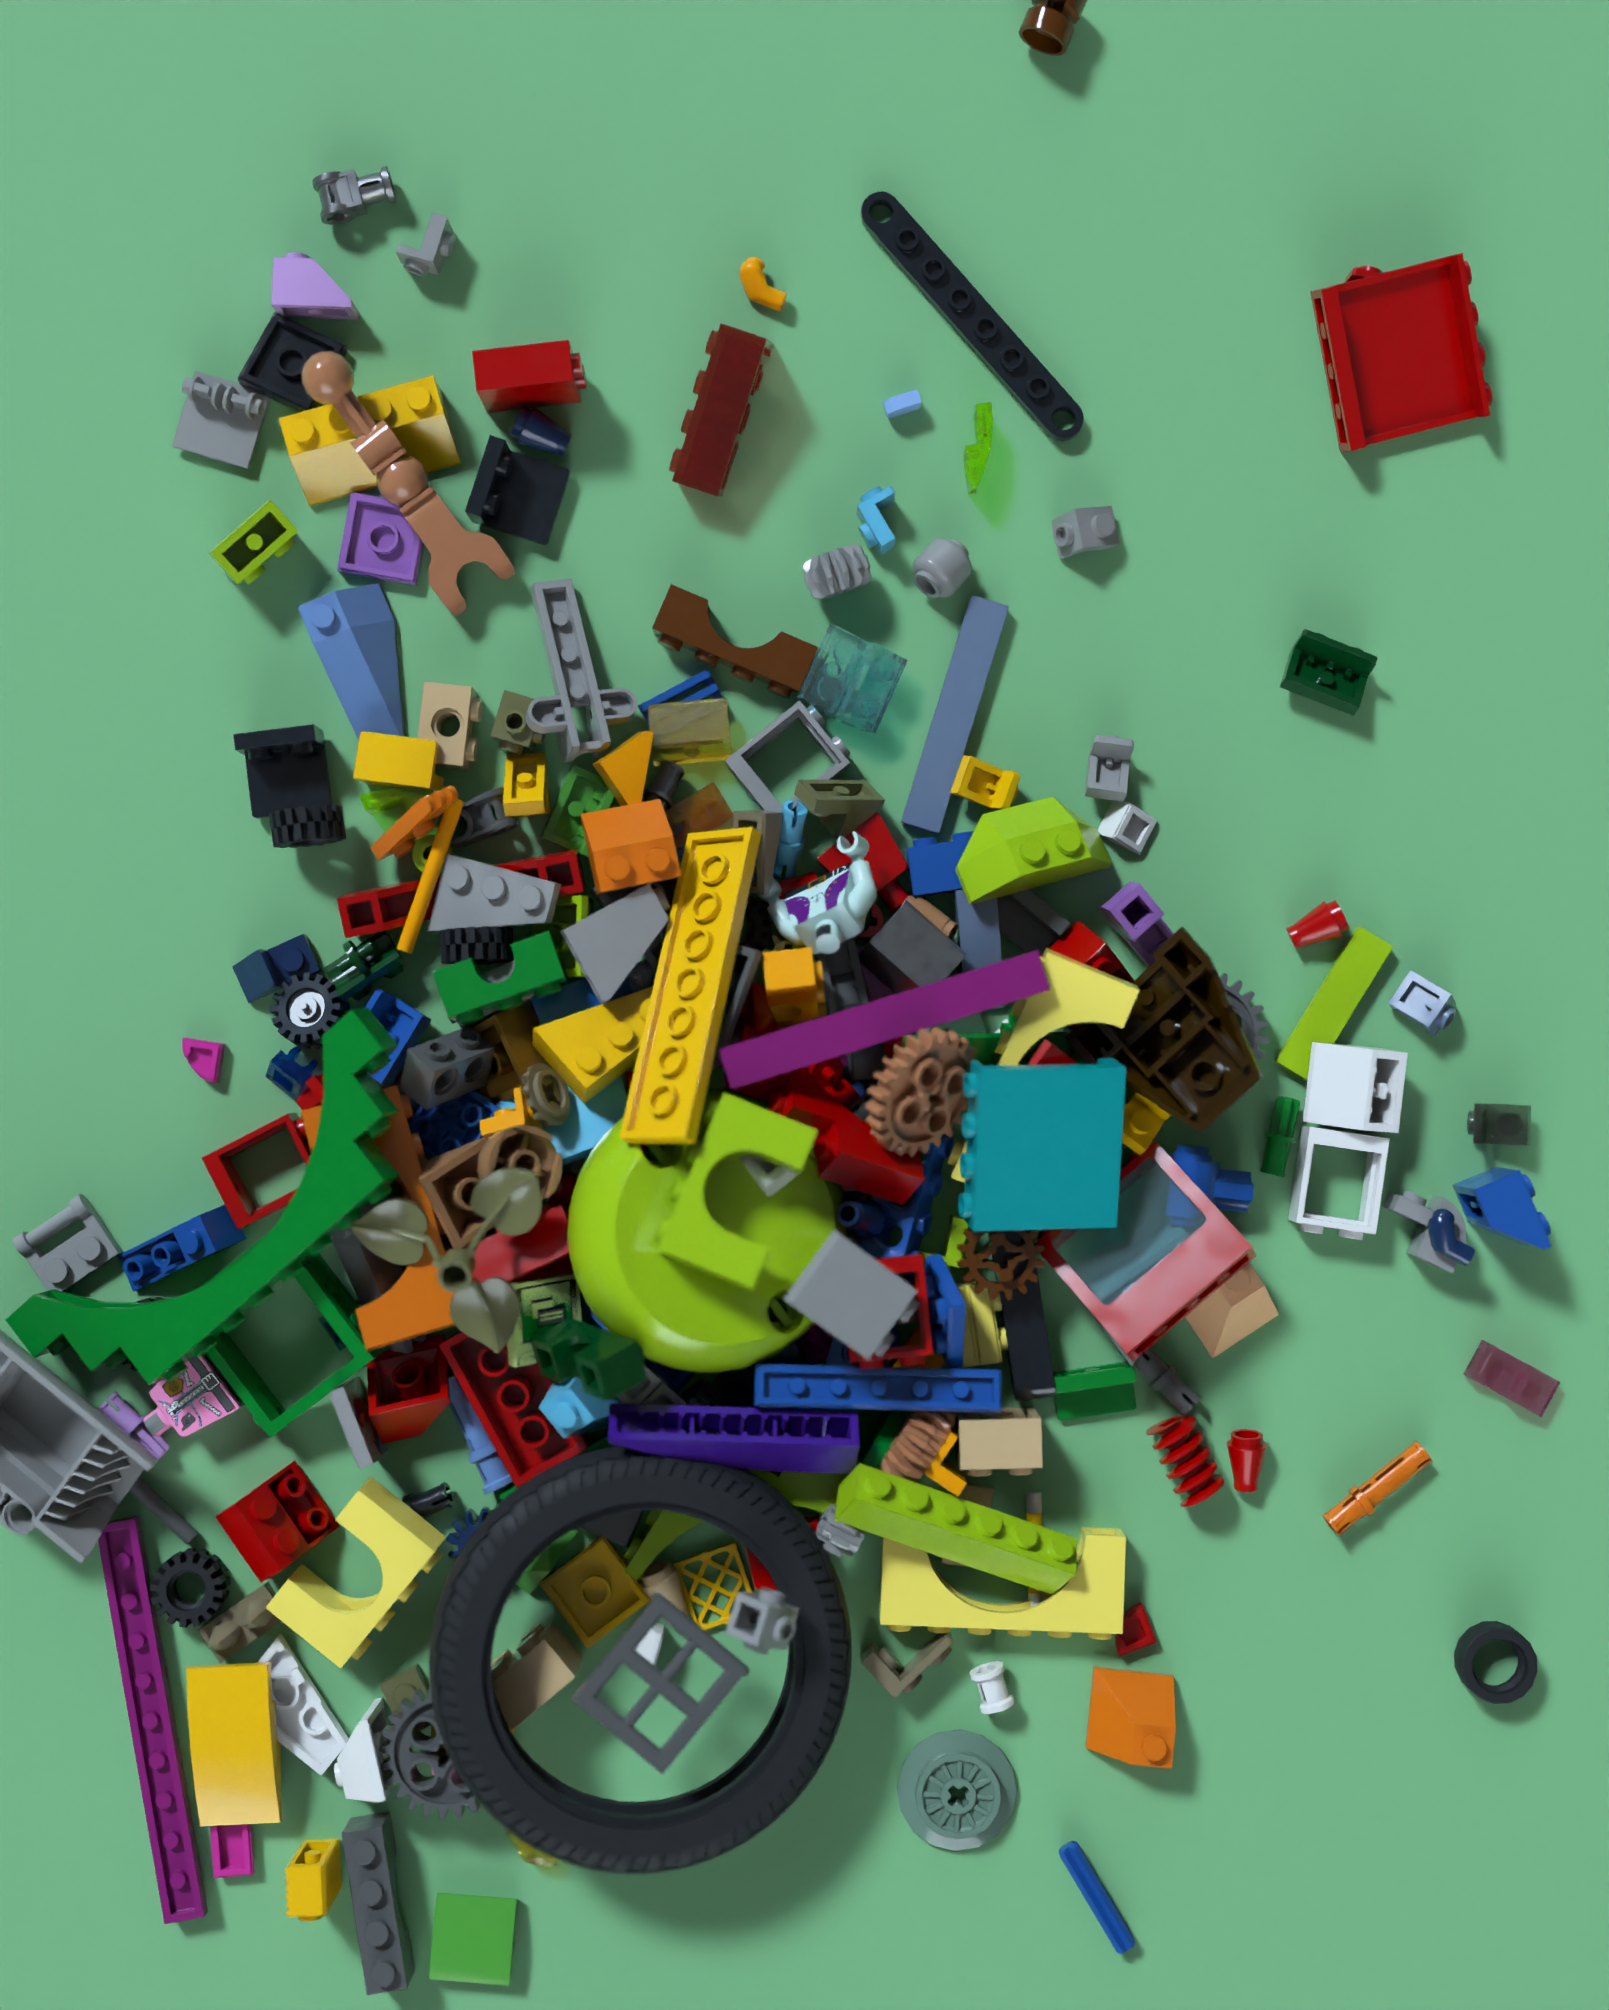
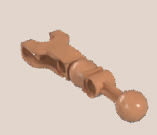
[301,351,515,617]

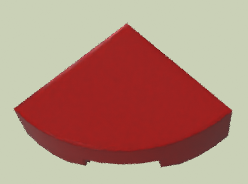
[1115,1602,1157,1656]

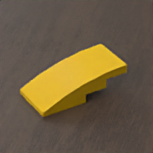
[186,1662,282,1826]

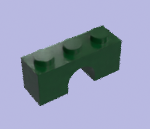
[530,1318,648,1401]

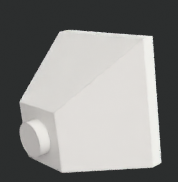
[334,1697,396,1802]

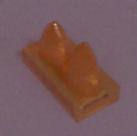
[665,782,733,852]

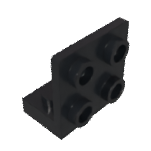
[465,435,570,545]
[233,724,332,819]

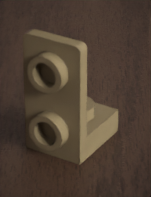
[860,1632,953,1698]

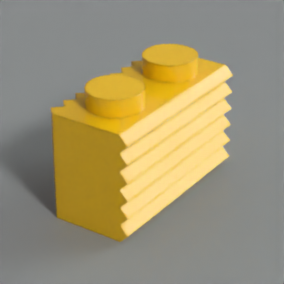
[284,1839,342,1922]

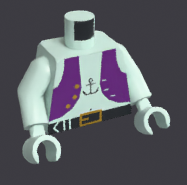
[756,831,877,954]

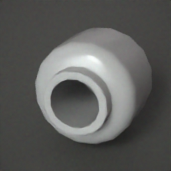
[913,538,972,598]

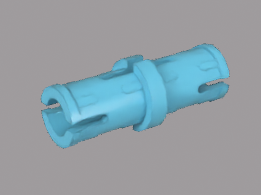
[773,800,809,879]

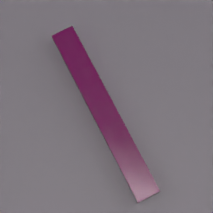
[718,950,1050,1090]

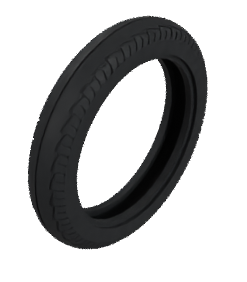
[429,1446,852,1874]

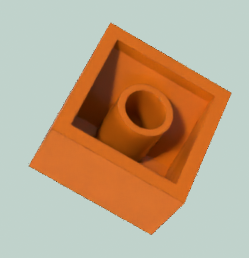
[580,799,681,894]

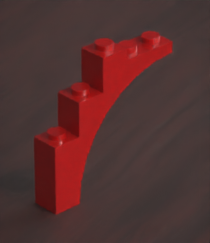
[721,981,925,1205]

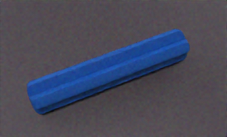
[1059,1841,1135,1954]

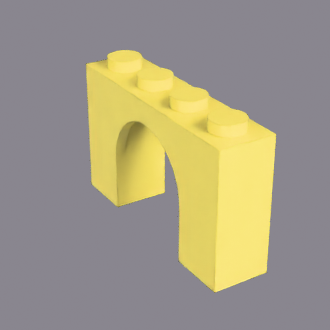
[265,1476,446,1669]

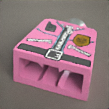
[143,1354,245,1438]

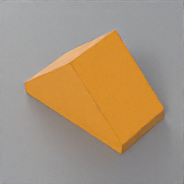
[592,731,654,806]

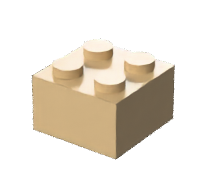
[954,1406,1043,1476]
[491,1620,583,1730]

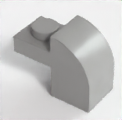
[1383,1190,1466,1273]

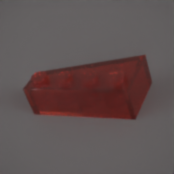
[669,323,774,497]

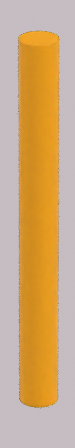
[396,799,464,954]

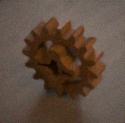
[956,1228,1045,1300]

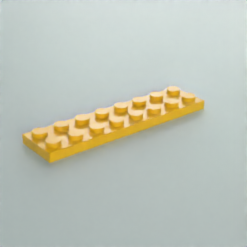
[619,827,762,1144]

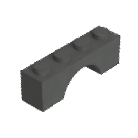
[341,1811,415,1995]

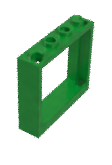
[203,1234,390,1438]

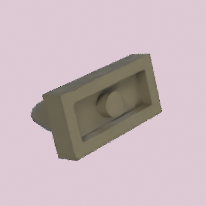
[198,1581,282,1663]

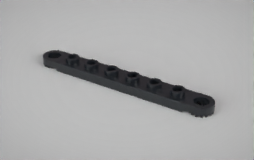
[861,192,1084,442]

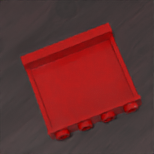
[1310,253,1492,451]

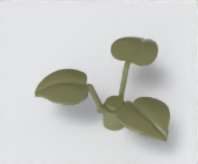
[351,1167,542,1353]

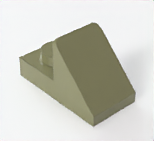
[794,780,885,840]

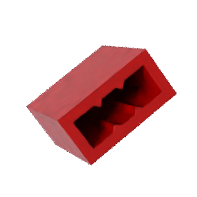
[472,340,587,413]

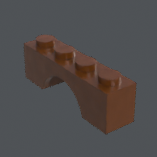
[652,584,818,699]

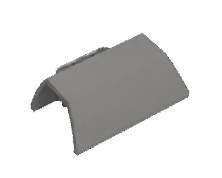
[0,1330,158,1564]

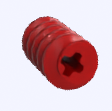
[1146,1416,1224,1507]

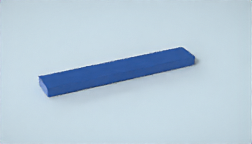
[754,1364,1002,1413]

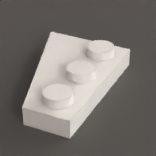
[257,1634,349,1776]

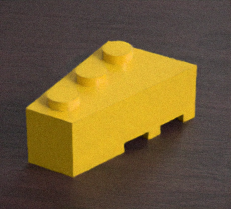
[532,986,653,1104]

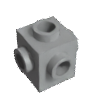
[725,1588,799,1654]

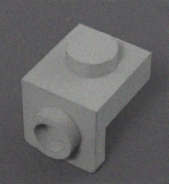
[396,213,456,276]
[1052,506,1120,558]
[1085,735,1134,802]

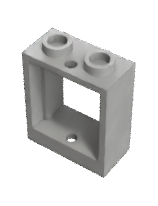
[725,700,851,812]

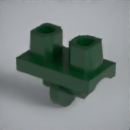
[324,930,404,1001]

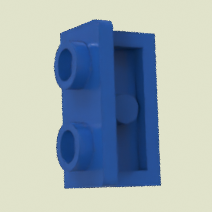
[364,988,431,1087]

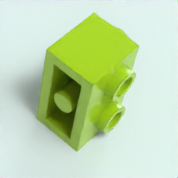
[208,500,298,585]

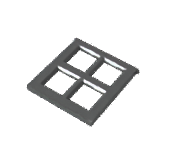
[572,1592,749,1775]

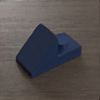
[232,934,322,1003]

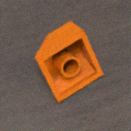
[1085,1666,1176,1769]

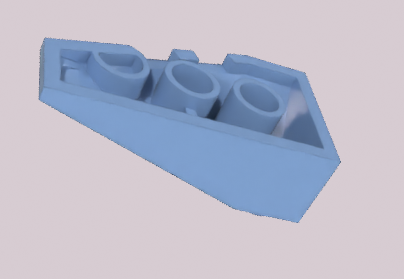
[298,583,405,740]

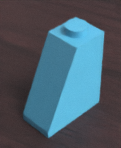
[539,1375,624,1439]

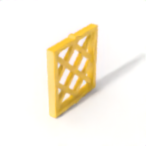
[673,1541,753,1630]

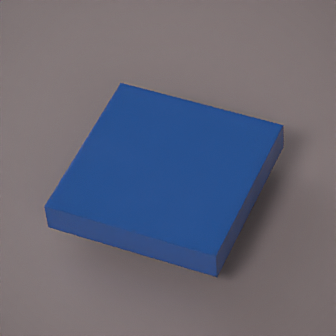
[408,1090,502,1158]
[925,1253,966,1369]

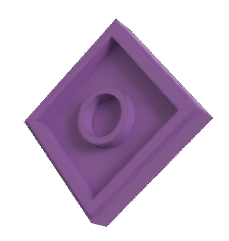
[337,492,425,586]

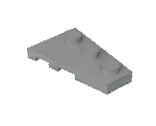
[427,854,561,932]

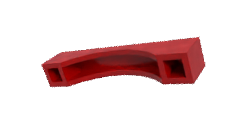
[337,848,586,938]

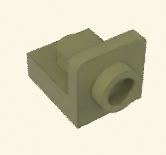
[380,1664,431,1731]

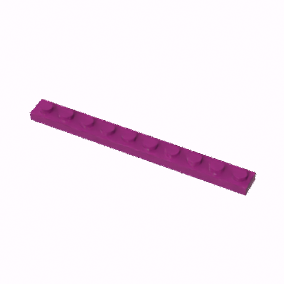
[98,1516,208,1924]

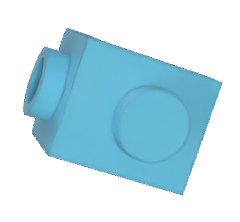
[856,486,896,555]

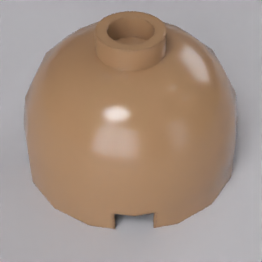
[477,1125,562,1199]

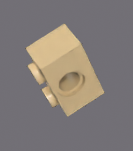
[418,681,482,771]

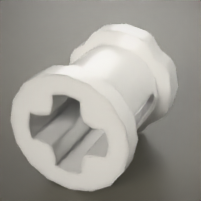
[969,1661,1015,1714]

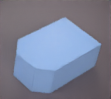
[883,389,922,418]

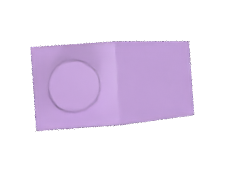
[271,252,359,320]

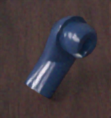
[1427,1209,1475,1266]

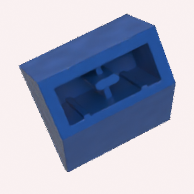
[1453,1167,1552,1250]

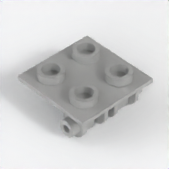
[172,371,270,469]

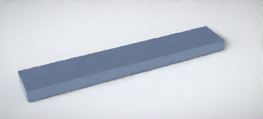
[901,595,1009,834]

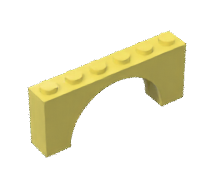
[947,948,1140,1183]
[879,1527,1126,1640]

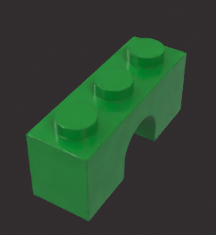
[432,931,569,1024]

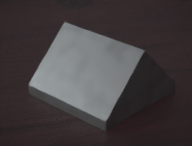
[858,901,967,994]

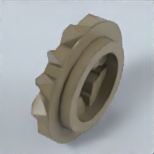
[520,1063,570,1127]

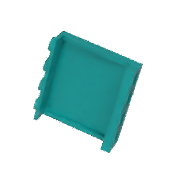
[958,1058,1126,1231]

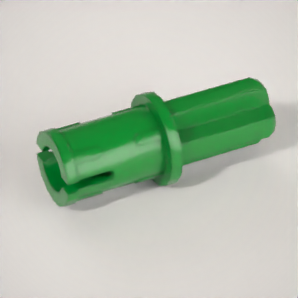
[1260,1096,1300,1177]

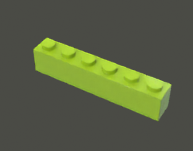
[834,1463,1077,1595]

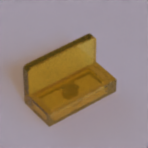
[648,698,732,766]

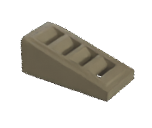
[733,810,782,895]

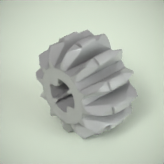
[803,544,872,600]

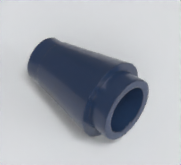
[510,406,573,456]
[837,1199,885,1240]

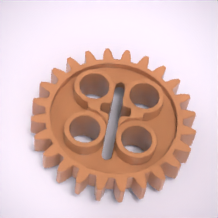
[865,1026,980,1157]

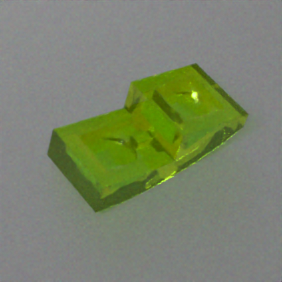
[963,402,993,495]
[360,788,436,815]

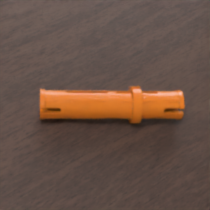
[1322,1441,1432,1536]

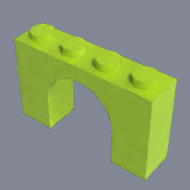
[654,1092,818,1292]

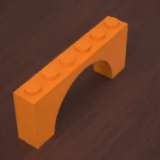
[301,1085,455,1352]

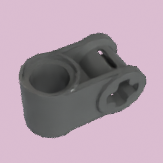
[437,787,518,848]

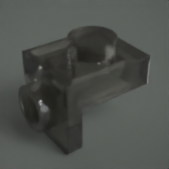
[1467,1103,1531,1146]

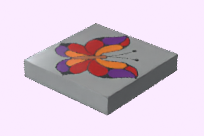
[329,1376,388,1469]

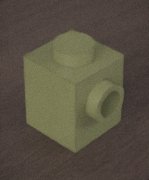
[490,690,546,756]

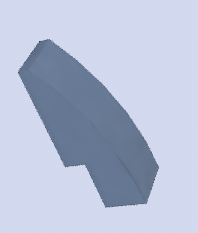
[954,890,1004,1009]

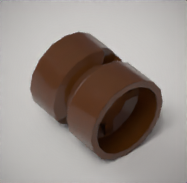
[1019,0,1087,56]

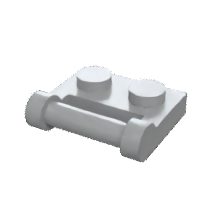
[13,1194,123,1292]

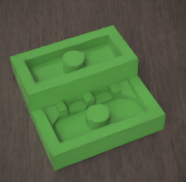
[540,764,644,858]
[429,1892,518,1986]

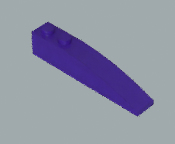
[608,1403,859,1473]

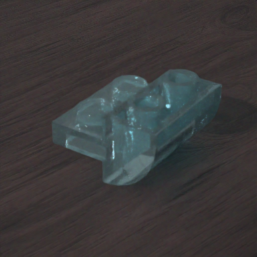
[797,625,908,733]

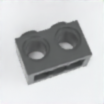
[814,937,869,1015]
[400,1026,495,1110]

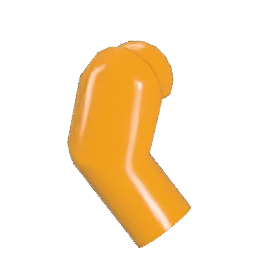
[739,257,787,312]

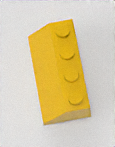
[279,375,462,506]

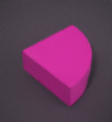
[182,1037,225,1083]

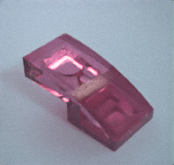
[1463,1340,1560,1417]

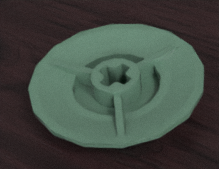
[897,1729,1017,1851]

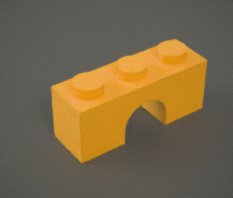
[762,947,827,1030]

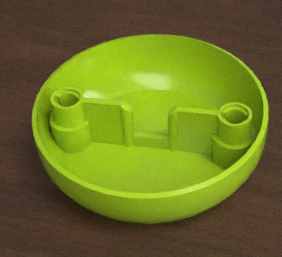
[568,1088,848,1373]

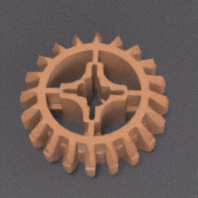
[878,1411,957,1483]

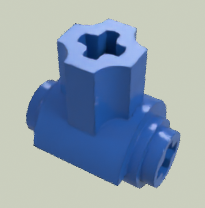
[1166,1144,1254,1228]

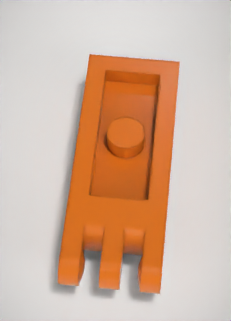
[370,786,458,861]

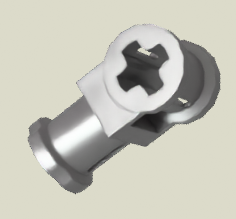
[312,166,397,225]

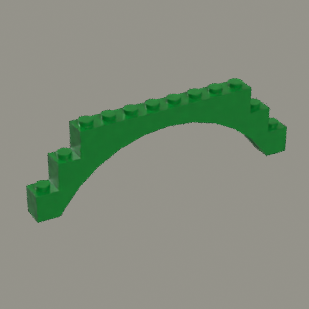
[6,1008,400,1385]

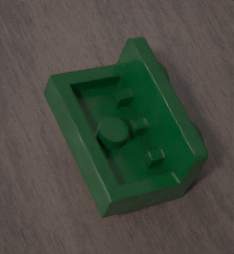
[1280,629,1378,716]

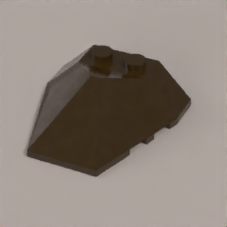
[1066,927,1263,1133]

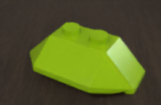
[955,796,1112,905]

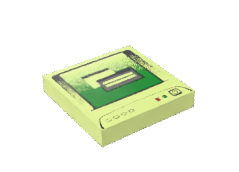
[507,1272,582,1367]

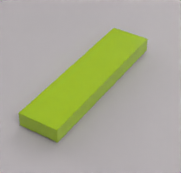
[1274,926,1393,1081]

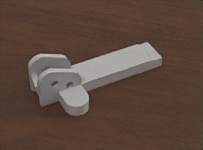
[525,579,637,762]

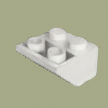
[1303,1042,1408,1133]

